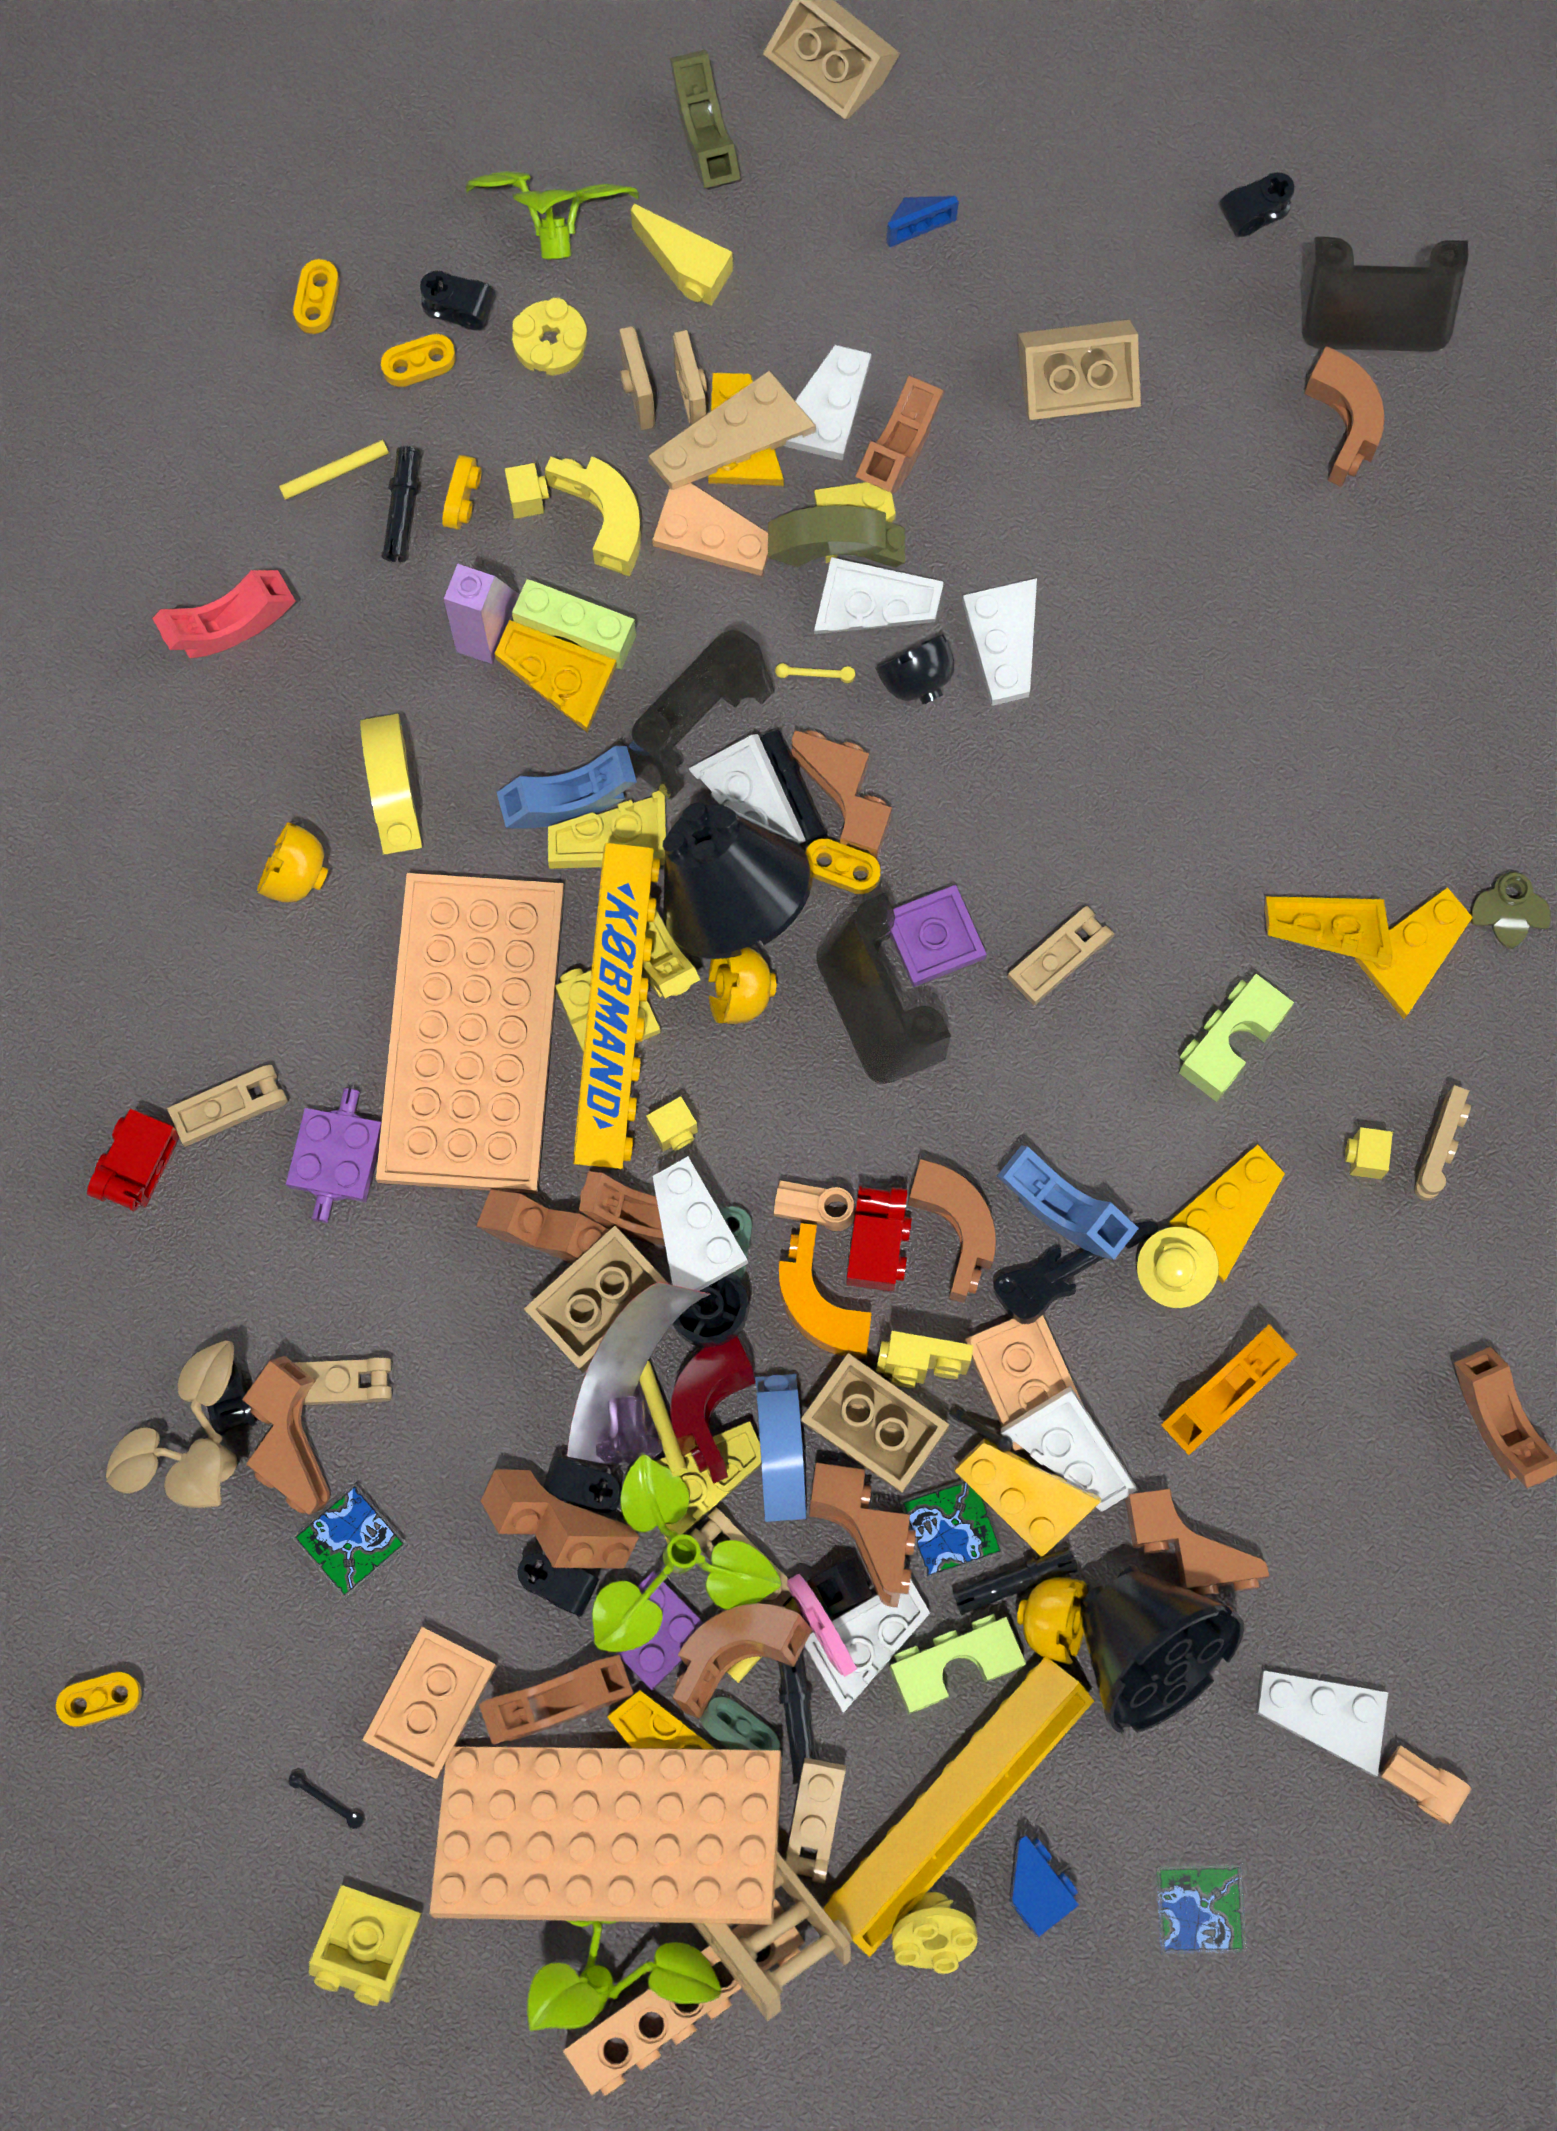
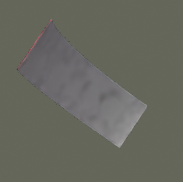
[567,1282,710,1467]

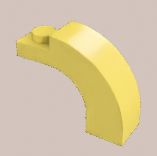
[545,457,641,577]
[360,714,422,855]
[642,894,700,999]

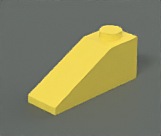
[631,204,733,306]

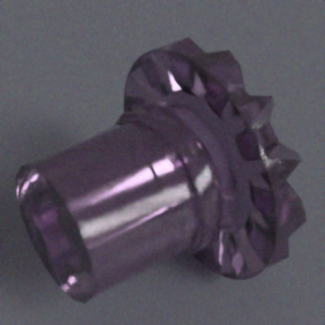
[596,1397,662,1464]

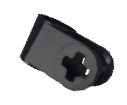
[1219,172,1295,237]
[420,271,495,330]
[207,1360,257,1436]
[543,1456,622,1513]
[517,1553,600,1617]

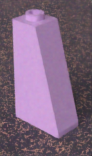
[444,564,519,664]

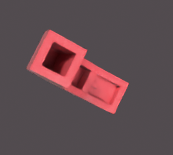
[152,570,296,658]

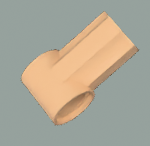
[774,1181,855,1231]
[1380,1746,1472,1825]

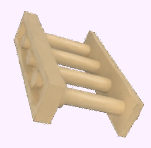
[693,1852,852,2021]

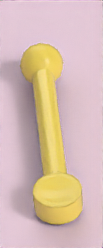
[775,663,856,683]

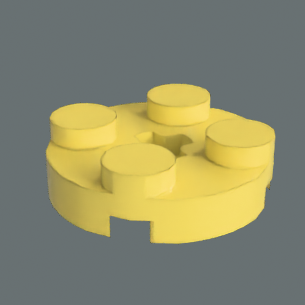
[512,298,588,375]

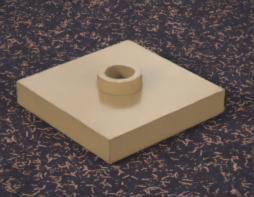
[619,326,655,431]
[673,330,707,426]

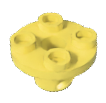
[1137,1227,1219,1308]
[892,1892,978,1974]

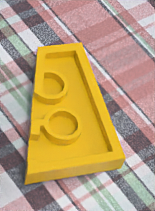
[708,373,784,486]
[494,620,617,733]
[1354,887,1473,1019]
[1264,896,1392,966]
[1168,1144,1285,1284]
[954,1439,1101,1557]

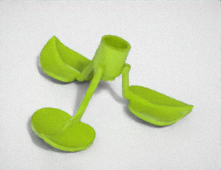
[466,171,639,259]
[592,1455,782,1652]
[527,1921,721,2031]

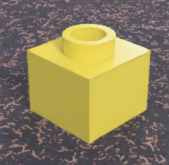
[505,463,549,519]
[646,1096,698,1152]
[1345,1127,1393,1179]

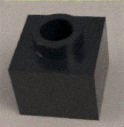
[807,1558,872,1617]

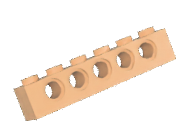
[563,1899,805,2096]

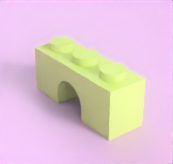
[512,579,636,670]
[1179,974,1294,1102]
[889,1614,1026,1715]

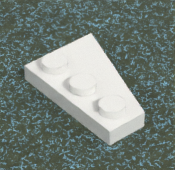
[783,345,871,461]
[814,557,944,634]
[962,578,1037,706]
[689,734,806,844]
[653,1157,748,1291]
[1001,1386,1137,1512]
[804,1579,930,1713]
[1256,1671,1388,1777]

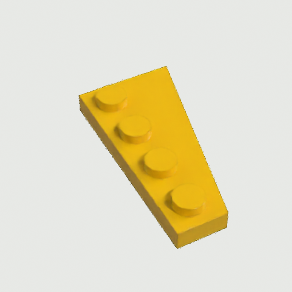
[607,1690,716,1750]

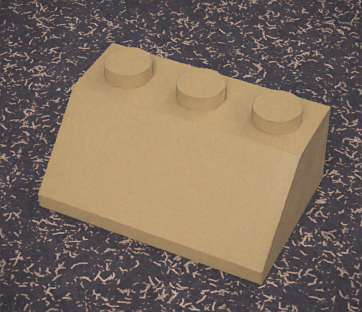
[763,0,900,120]
[1018,320,1141,420]
[524,1226,669,1373]
[800,1353,949,1493]

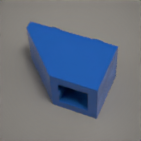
[1009,1835,1079,1937]

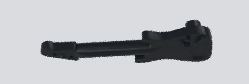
[994,1221,1158,1324]

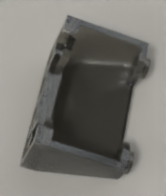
[1301,237,1468,352]
[621,630,775,800]
[816,893,951,1084]

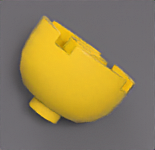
[257,822,328,903]
[708,947,777,1024]
[1017,1578,1088,1664]

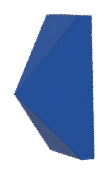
[886,196,959,248]

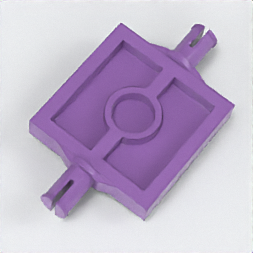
[286,1088,382,1223]

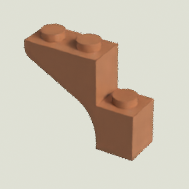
[792,730,892,860]
[476,1189,635,1264]
[242,1356,330,1515]
[809,1463,916,1608]
[481,1469,639,1568]
[1125,1489,1269,1596]

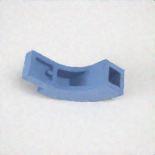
[497,746,637,828]
[997,1145,1139,1260]
[755,1374,806,1522]

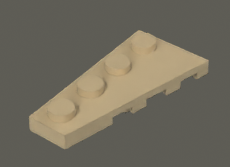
[648,371,816,490]

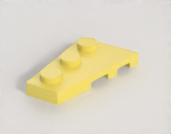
[548,789,666,869]
[655,1421,761,1544]

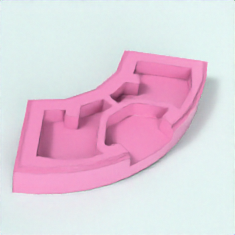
[787,1574,857,1677]

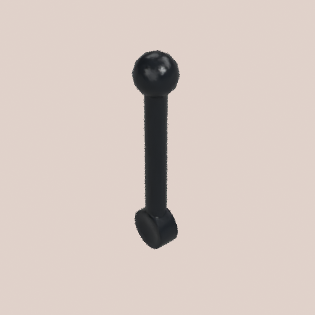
[949,1407,1013,1452]
[288,1772,364,1829]

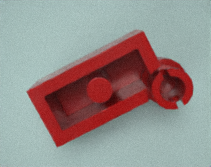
[87,1109,180,1211]
[846,1186,912,1292]

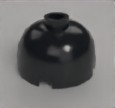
[875,634,954,705]
[672,1272,749,1348]

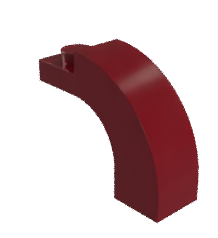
[670,1336,756,1484]

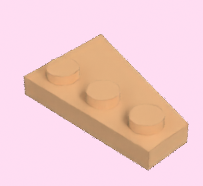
[653,483,768,576]

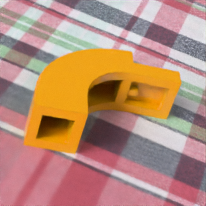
[779,1223,872,1360]
[1161,1324,1298,1455]

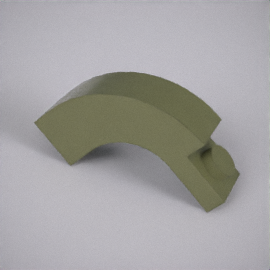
[669,49,741,188]
[768,506,905,568]

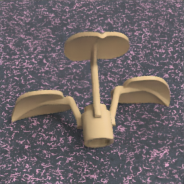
[106,1341,237,1508]

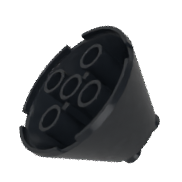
[662,802,813,959]
[1082,1565,1244,1734]

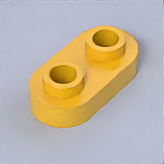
[293,259,340,334]
[381,334,456,387]
[442,455,482,530]
[805,839,881,894]
[56,1672,142,1727]

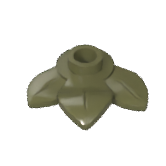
[1471,872,1551,949]

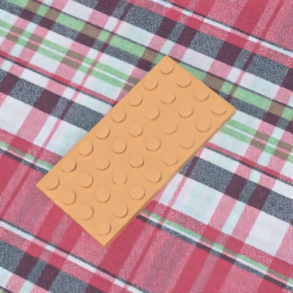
[376,873,564,1194]
[430,1747,782,1924]

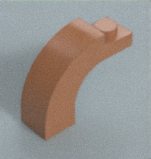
[1304,346,1384,487]
[855,376,945,493]
[908,1159,996,1303]
[579,1171,665,1246]
[1454,1347,1557,1488]
[672,1604,812,1719]
[479,1655,633,1745]

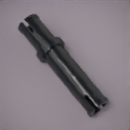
[382,446,421,563]
[760,730,827,845]
[952,1547,1077,1616]
[777,1654,816,1784]

